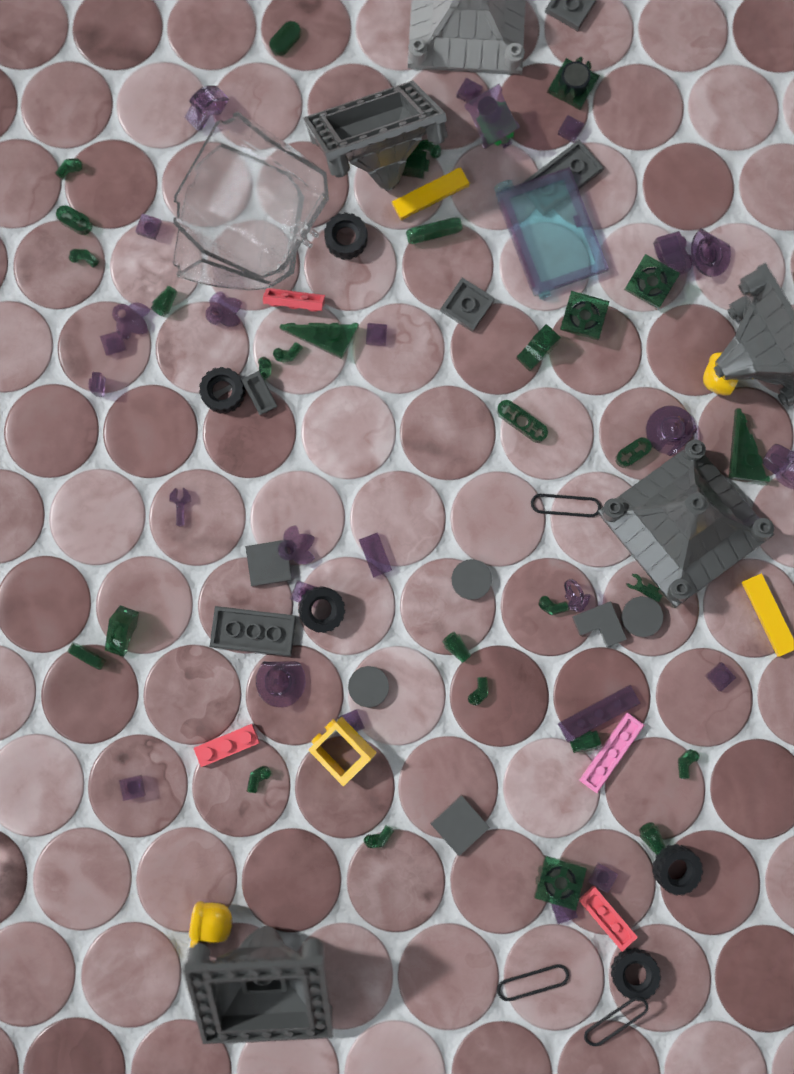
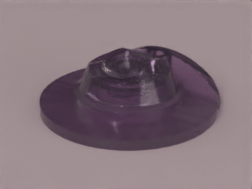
[691,228,731,277]
[646,406,697,456]
[256,661,306,708]

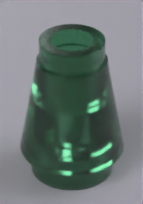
[151,286,178,317]
[442,631,471,663]
[570,730,602,753]
[639,822,666,855]

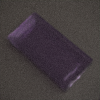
[359,532,392,578]

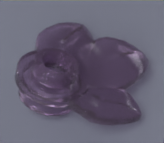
[206,291,242,327]
[112,302,150,340]
[278,525,315,565]

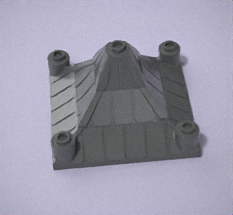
[303,81,448,191]
[713,262,794,407]
[598,439,775,608]
[183,926,333,1044]

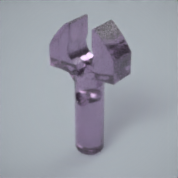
[169,488,191,527]

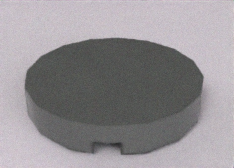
[451,559,492,600]
[621,596,663,637]
[348,666,389,708]

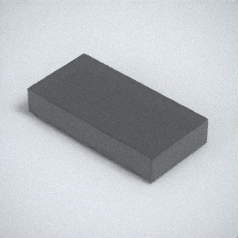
[241,371,278,415]

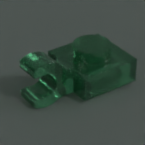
[626,573,663,602]

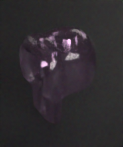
[763,444,794,489]

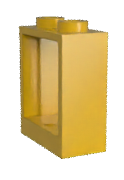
[308,717,377,786]

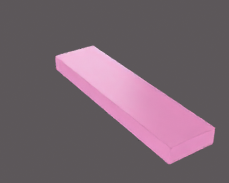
[579,713,645,793]

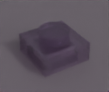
[456,78,483,106]
[557,115,584,143]
[136,214,162,240]
[366,323,387,346]
[100,331,127,356]
[88,372,106,397]
[290,580,315,603]
[705,662,736,692]
[338,709,365,732]
[119,775,146,801]
[588,862,618,893]
[550,896,578,924]

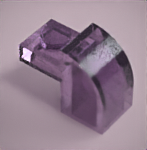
[185,85,229,131]

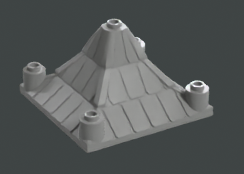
[408,0,526,74]

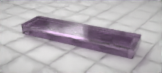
[557,685,640,742]

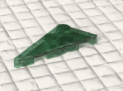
[279,323,359,359]
[728,408,770,483]

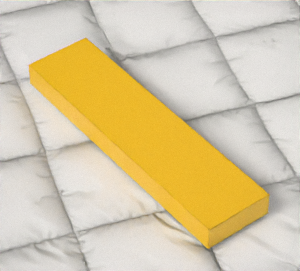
[392,167,470,220]
[741,573,794,657]

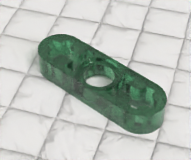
[406,217,463,244]
[497,400,548,443]

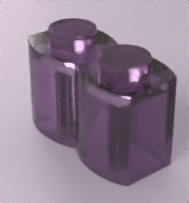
[653,231,693,278]

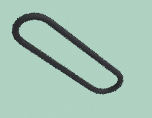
[531,494,601,517]
[497,964,569,1001]
[584,997,649,1046]

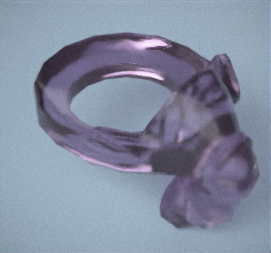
[564,579,591,612]

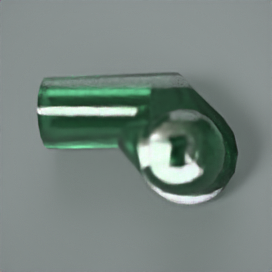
[414,139,442,158]
[55,158,83,180]
[68,249,99,268]
[273,342,303,362]
[258,357,272,380]
[539,596,569,615]
[468,677,488,706]
[678,749,700,779]
[246,766,271,793]
[364,825,394,849]

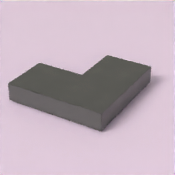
[572,601,627,647]

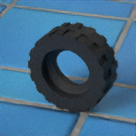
[324,212,368,260]
[199,367,245,414]
[298,586,346,633]
[652,844,703,896]
[611,948,661,1000]

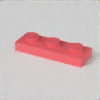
[263,288,325,312]
[194,724,260,767]
[578,885,638,952]

